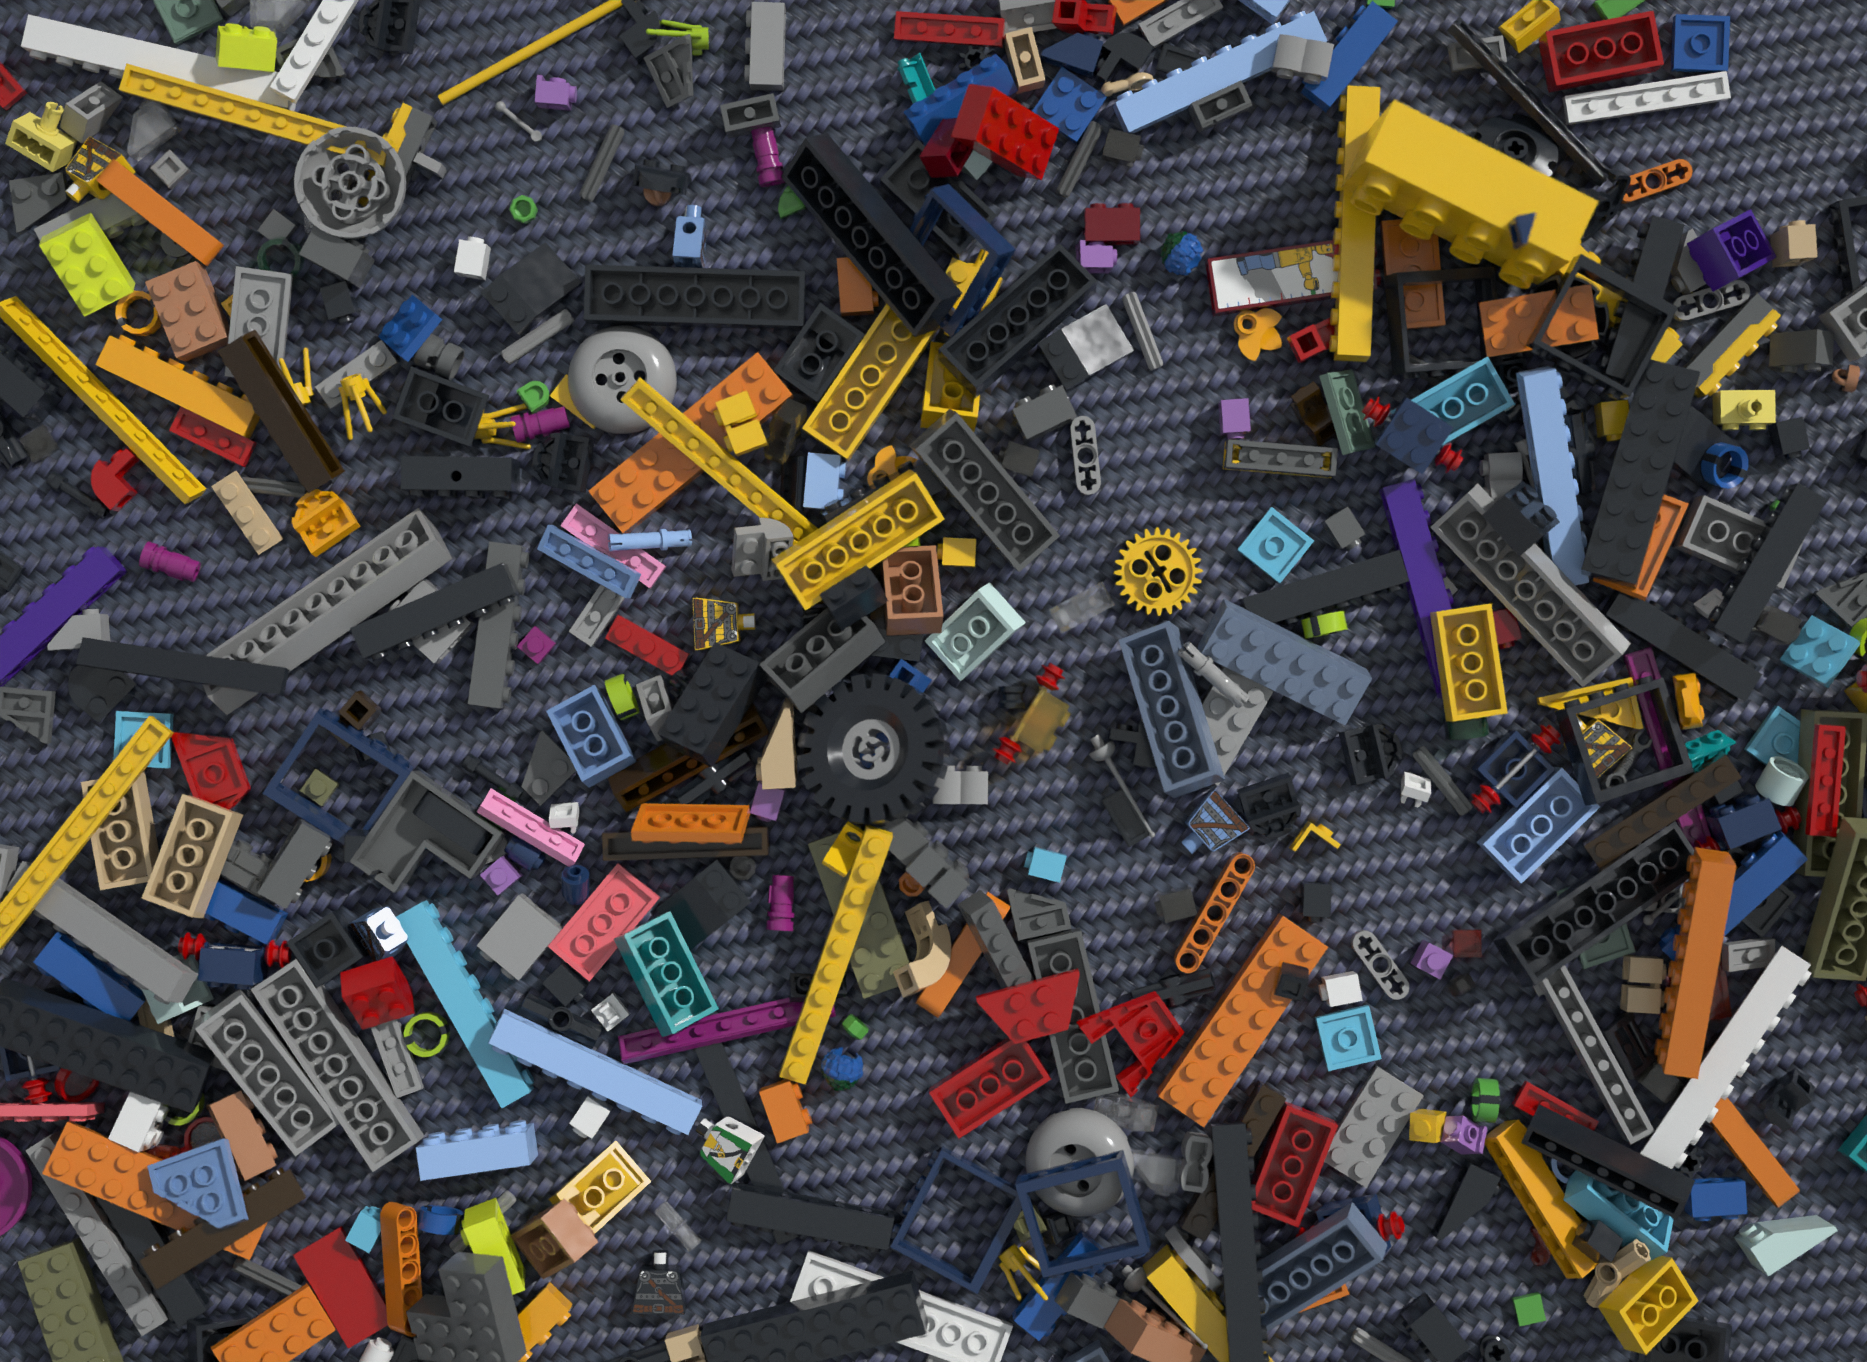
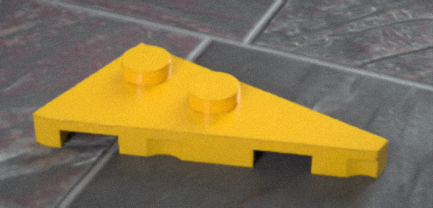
[1536,677,1643,729]

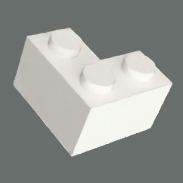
[108,1092,169,1152]

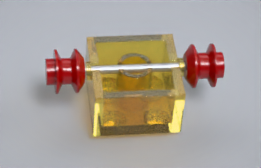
[992,663,1071,765]

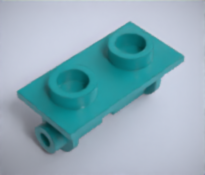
[897,53,935,104]
[1685,730,1736,769]

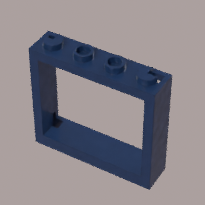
[909,184,1016,338]
[263,708,414,845]
[890,1147,1022,1294]
[1015,1150,1151,1278]

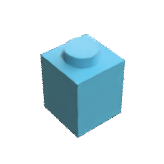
[1024,847,1067,883]
[345,1206,381,1253]

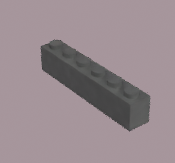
[468,541,529,708]

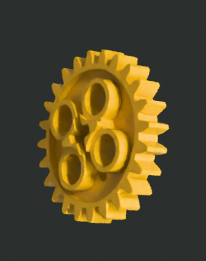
[1113,527,1203,616]

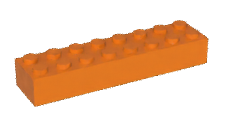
[588,352,794,534]
[1654,847,1736,1079]
[1156,913,1328,1127]
[42,1121,267,1260]

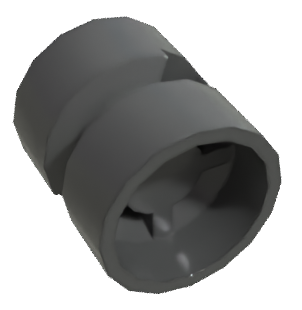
[414,334,465,381]

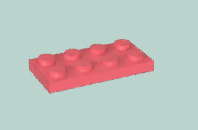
[548,863,660,981]
[0,1102,105,1122]

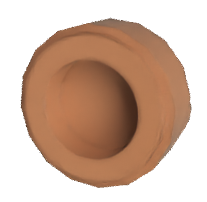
[644,188,671,206]
[1832,364,1860,393]

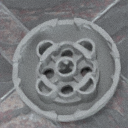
[294,127,406,239]
[568,325,677,434]
[1025,1108,1134,1217]

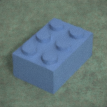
[546,685,637,787]

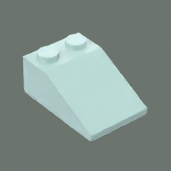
[925,582,1026,681]
[1734,1215,1838,1276]

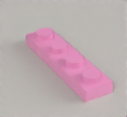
[561,504,667,589]
[477,789,585,867]

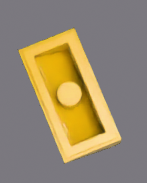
[1498,0,1561,53]

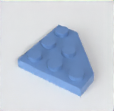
[147,1138,249,1229]

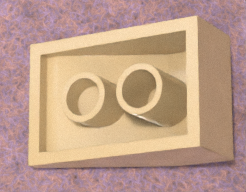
[756,698,798,789]

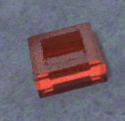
[1452,929,1482,958]

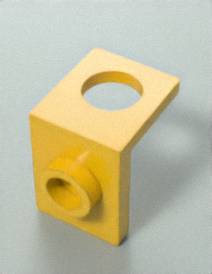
[821,821,864,877]
[1289,821,1341,851]

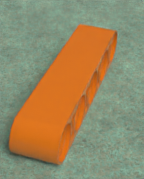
[96,159,224,267]
[1173,852,1255,973]
[915,892,1011,1018]
[1709,1097,1800,1208]
[380,1202,422,1337]

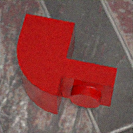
[1052,0,1117,35]
[1287,318,1335,363]
[91,448,140,512]

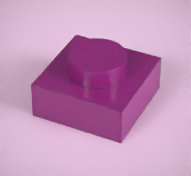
[517,626,557,664]

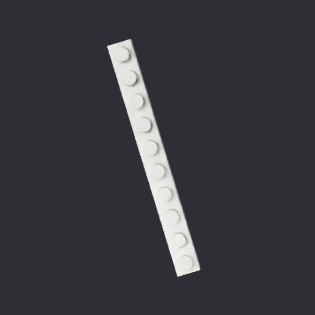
[21,14,296,111]
[1640,946,1811,1169]

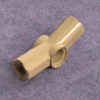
[1583,1239,1651,1308]

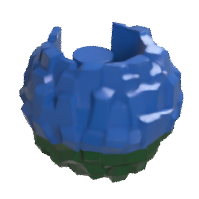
[1160,231,1204,276]
[821,1047,863,1091]

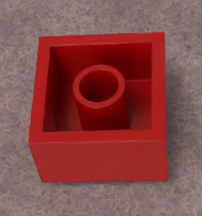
[340,956,414,1030]

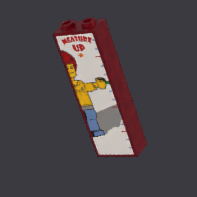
[1205,240,1381,317]

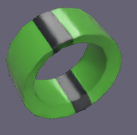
[1471,1078,1500,1123]

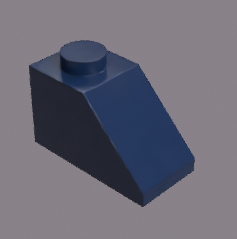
[1040,32,1104,79]

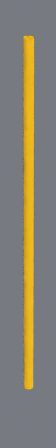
[438,0,623,105]

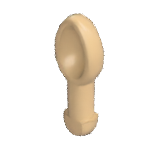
[1101,72,1154,96]

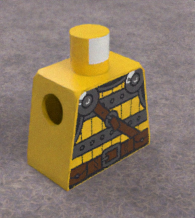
[65,136,135,203]
[693,598,756,650]
[1564,714,1632,778]

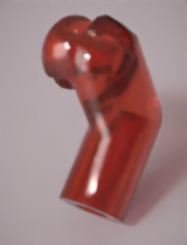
[146,1144,180,1159]
[1529,1225,1551,1266]

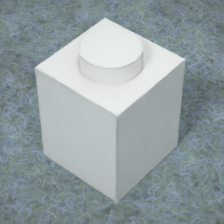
[454,237,491,280]
[1319,971,1363,1007]
[569,1092,613,1139]

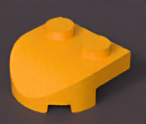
[292,489,361,557]
[1673,673,1704,730]

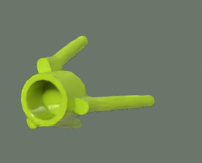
[646,20,709,55]

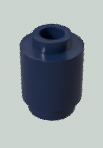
[504,835,546,872]
[562,865,589,905]

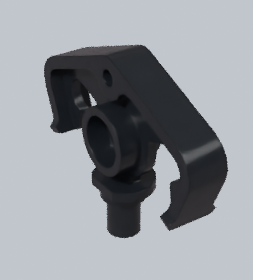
[1577,168,1631,242]

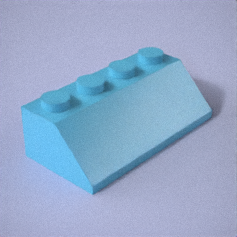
[1390,356,1515,445]
[1564,1170,1674,1262]

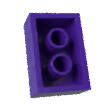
[1686,209,1777,292]

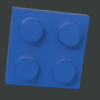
[1671,14,1730,73]
[1032,67,1107,144]
[378,295,443,362]

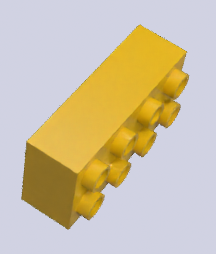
[1341,100,1598,289]

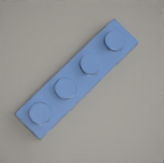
[537,525,641,598]

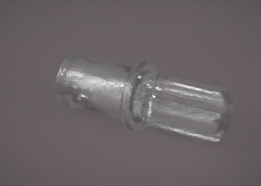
[655,1202,702,1252]

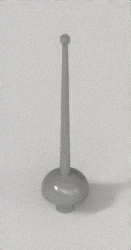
[1089,734,1155,838]
[1121,1265,1208,1349]

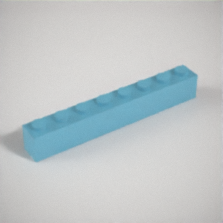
[395,900,534,1108]

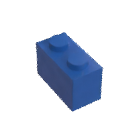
[1685,1176,1747,1221]

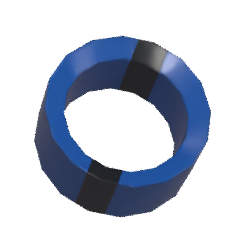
[1701,442,1748,489]
[418,1205,464,1235]

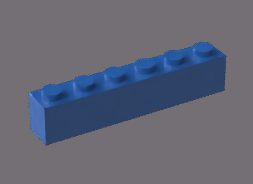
[1659,830,1808,961]

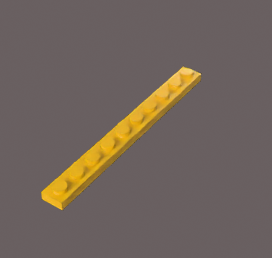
[119,63,393,167]
[0,296,206,504]
[621,377,818,545]
[0,716,174,949]
[779,825,893,1084]

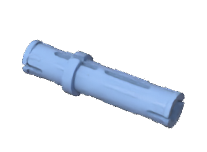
[608,529,692,551]

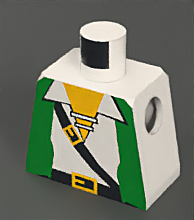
[696,1117,765,1185]

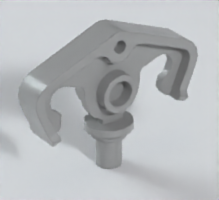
[1165,1225,1223,1292]

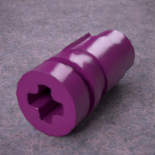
[752,127,785,187]
[510,406,570,443]
[139,541,201,582]
[766,875,794,931]

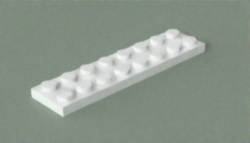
[790,1250,1013,1362]

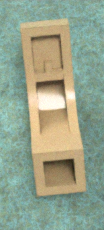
[893,901,951,997]

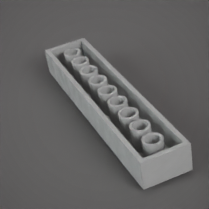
[203,508,453,715]

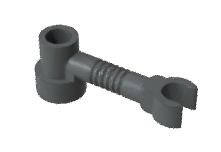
[1600,731,1652,789]

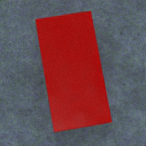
[293,1226,388,1349]

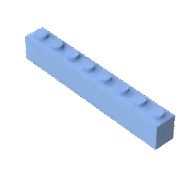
[1113,11,1327,137]
[1516,366,1589,585]
[489,1009,702,1135]

